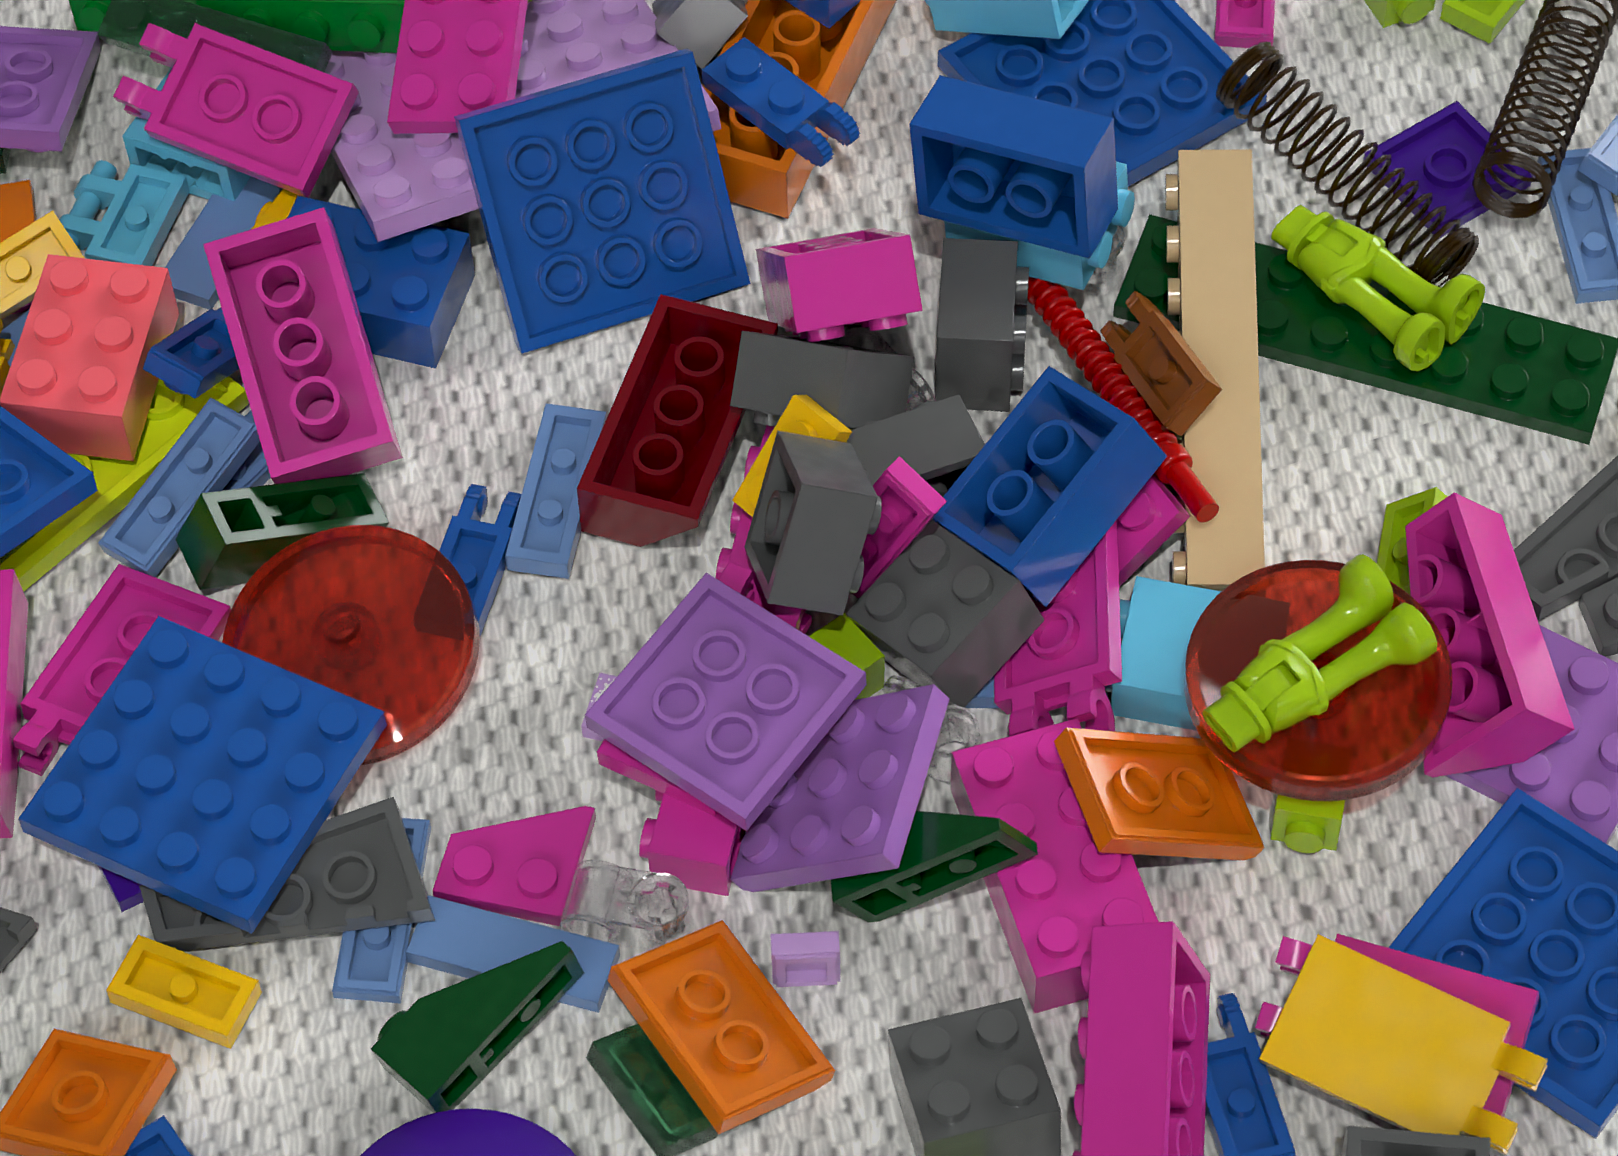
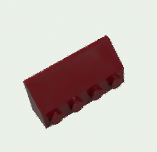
[577,294,778,547]

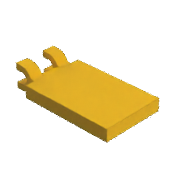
[1259,934,1548,1155]

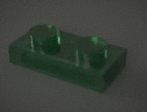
[586,1024,718,1156]

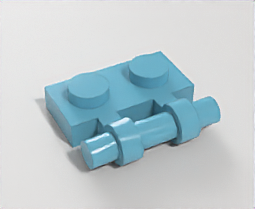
[59,160,189,266]

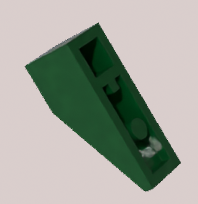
[175,473,389,590]
[831,811,1038,922]
[371,941,584,1113]

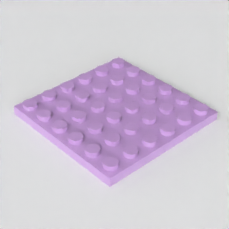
[279,0,721,242]

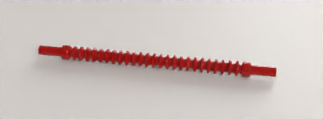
[1027,277,1219,523]

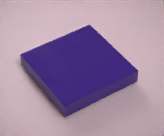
[1363,101,1533,239]

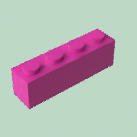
[1405,492,1575,778]

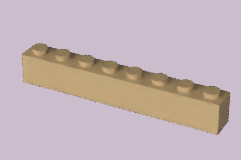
[1165,149,1265,599]

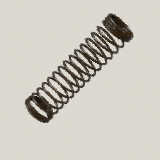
[1472,0,1618,218]
[1216,42,1479,287]

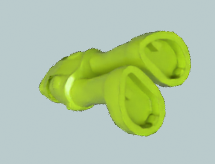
[1271,205,1485,371]
[1202,554,1437,752]

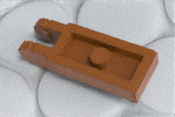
[1100,291,1222,436]

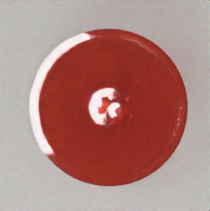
[222,525,480,765]
[1184,560,1453,801]

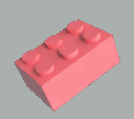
[0,254,179,461]

